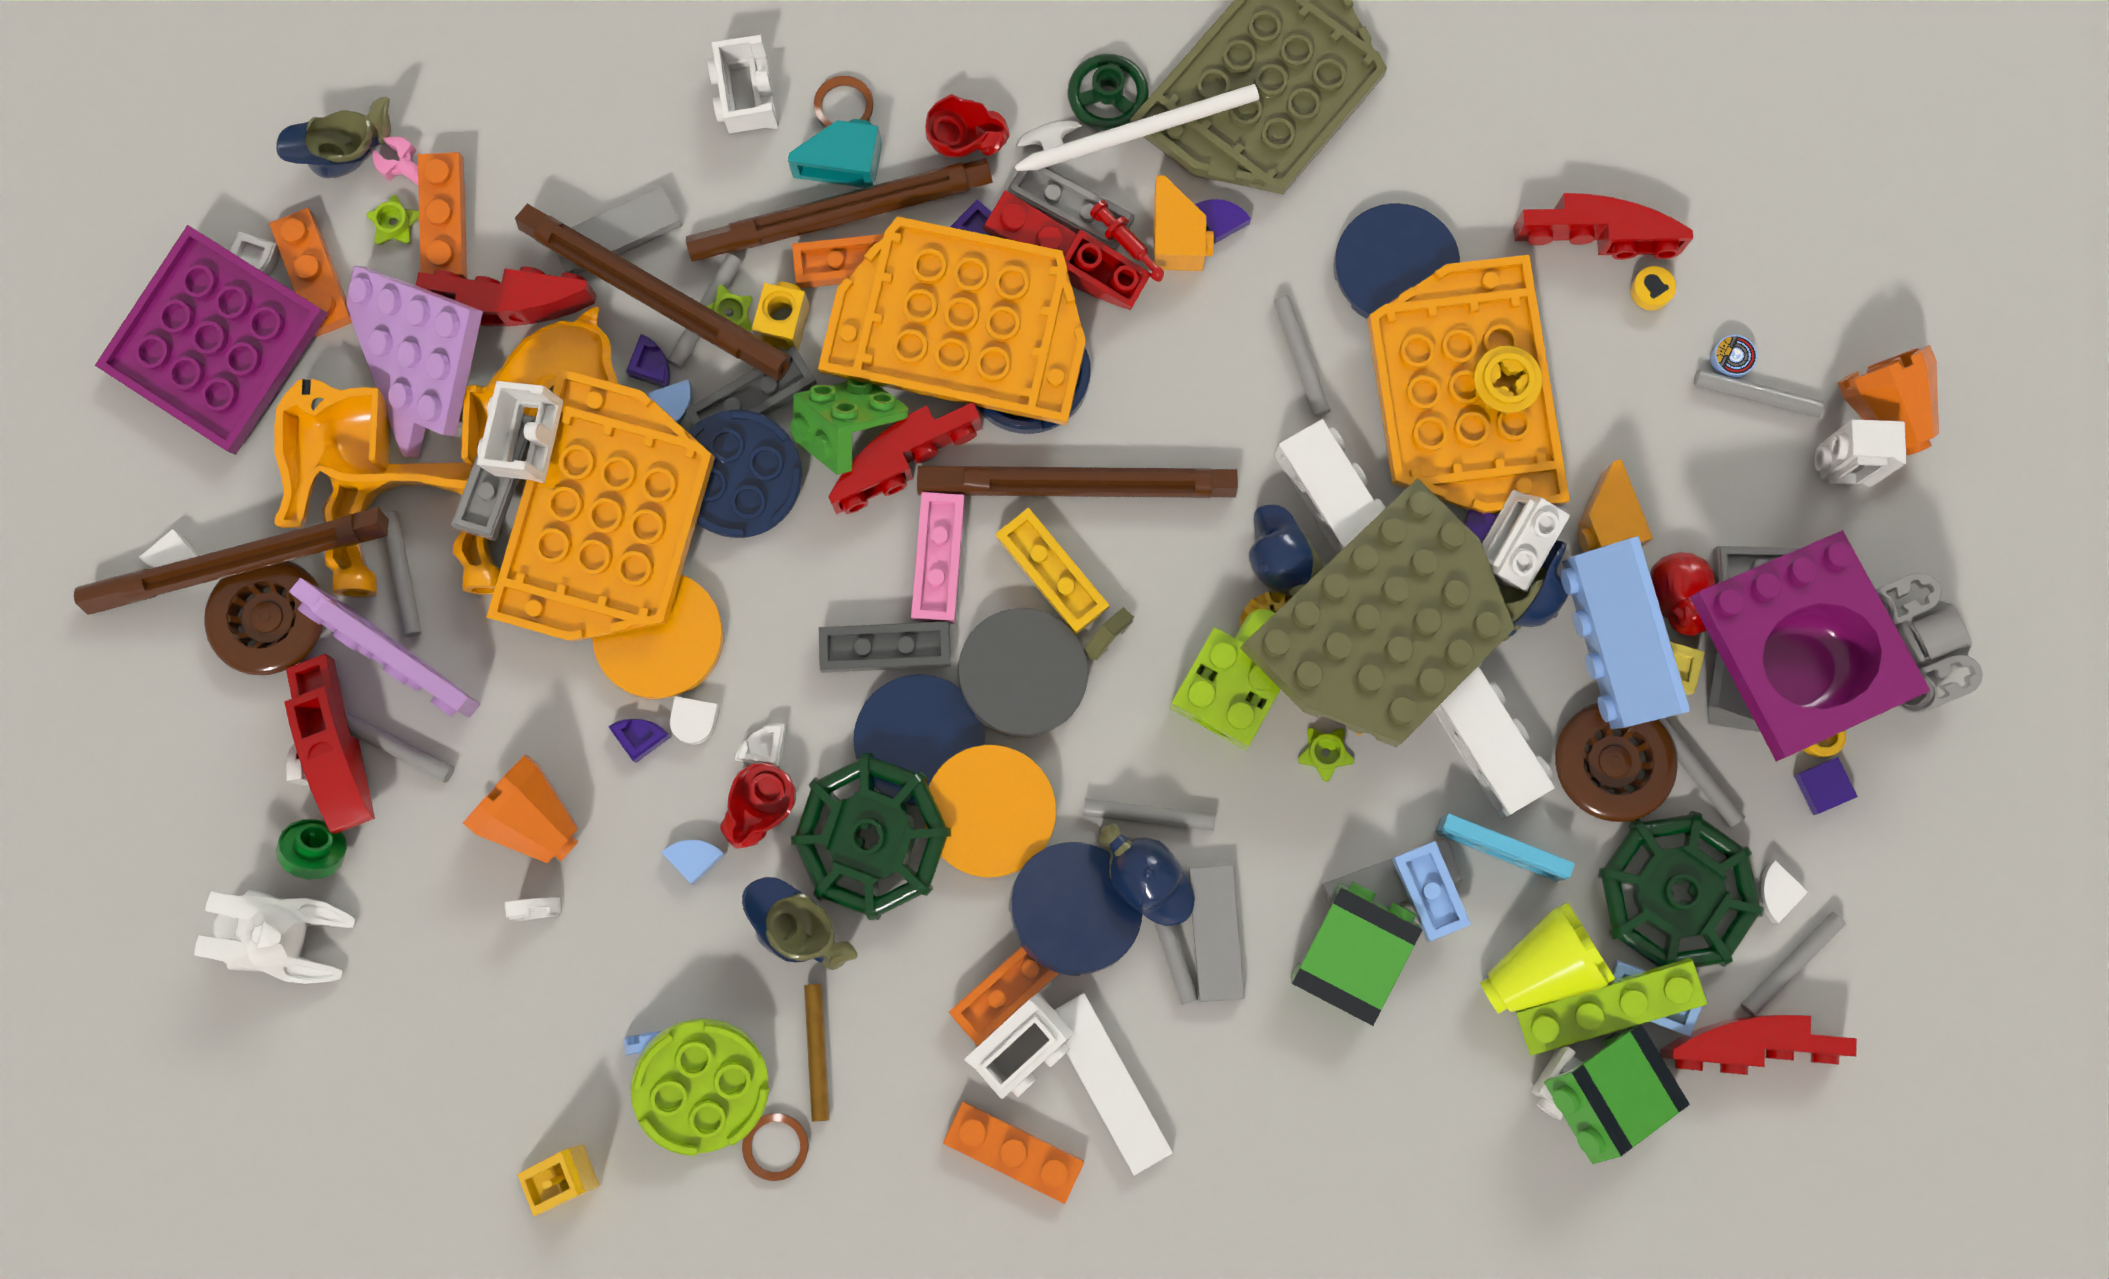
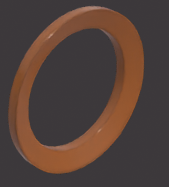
[814,76,874,127]
[742,1113,808,1181]

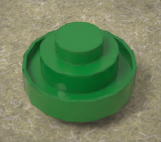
[276,819,347,880]

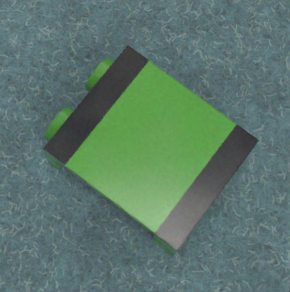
[1290,881,1423,1026]
[1544,1024,1690,1164]

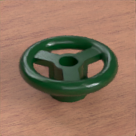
[1067,54,1149,131]

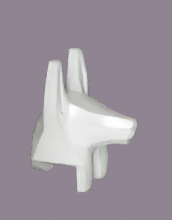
[194,889,355,984]

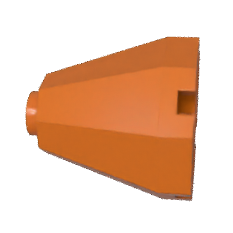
[1838,345,1939,455]
[463,754,579,863]

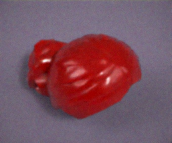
[925,94,1010,158]
[1650,552,1715,636]
[720,763,796,849]

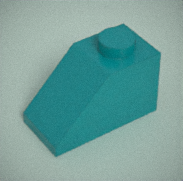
[788,119,882,188]

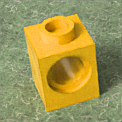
[751,282,810,351]

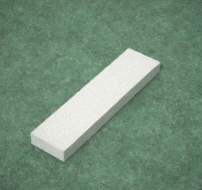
[1055,993,1173,1176]

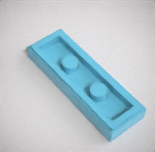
[1435,813,1575,882]

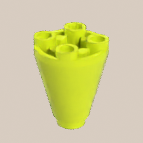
[1480,902,1615,1014]

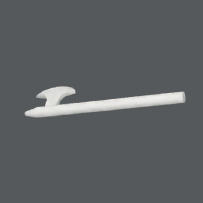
[1015,84,1259,171]

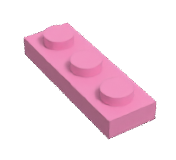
[911,492,965,624]

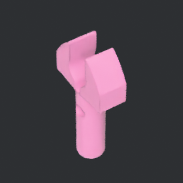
[372,137,418,185]

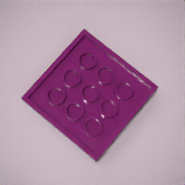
[94,225,329,455]

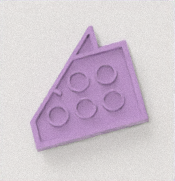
[346,265,483,458]
[289,578,480,718]

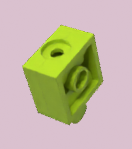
[1170,609,1281,751]

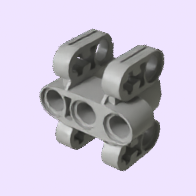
[1875,572,1983,713]

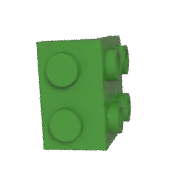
[790,379,908,475]

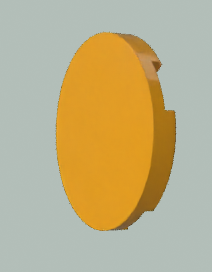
[592,575,724,700]
[925,744,1056,878]

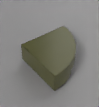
[1084,607,1134,661]

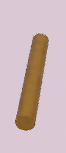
[804,984,830,1122]

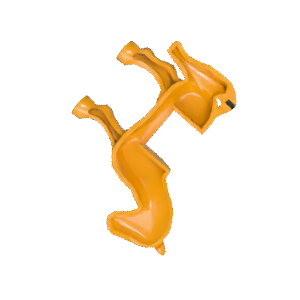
[274,306,619,598]

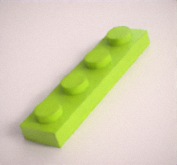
[1515,958,1708,1056]

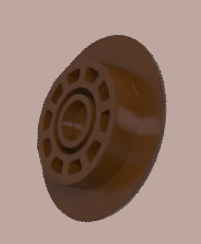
[204,561,324,675]
[1555,703,1678,822]

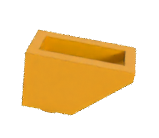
[1153,175,1214,271]
[1577,459,1653,553]

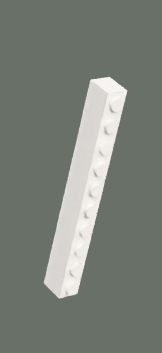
[1274,419,1555,819]

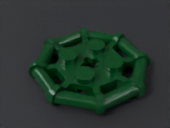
[791,753,951,920]
[1598,811,1764,968]

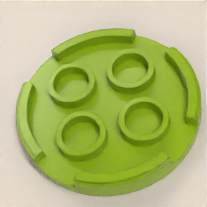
[630,1018,769,1156]

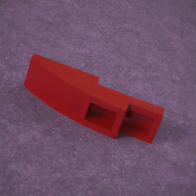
[982,190,1151,310]
[1514,193,1694,260]
[415,266,597,326]
[828,402,982,514]
[284,653,375,834]
[1660,1015,1857,1075]

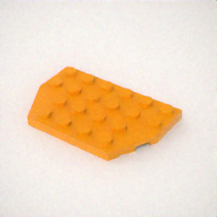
[818,216,1086,426]
[1367,255,1570,514]
[486,368,715,642]

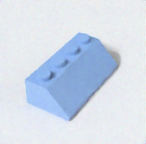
[1560,536,1690,730]

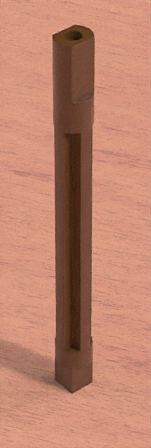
[686,158,993,262]
[515,203,790,382]
[917,466,1238,498]
[74,507,389,615]

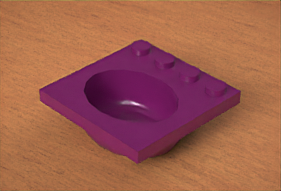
[1690,530,1930,762]

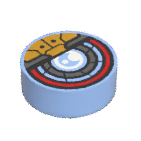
[1710,335,1757,379]

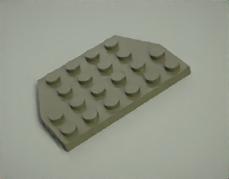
[1130,0,1387,195]
[1240,478,1515,747]

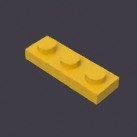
[995,508,1110,635]

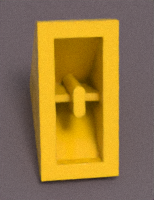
[517,1144,600,1217]

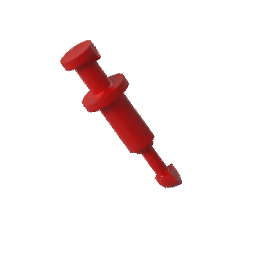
[1090,200,1164,282]

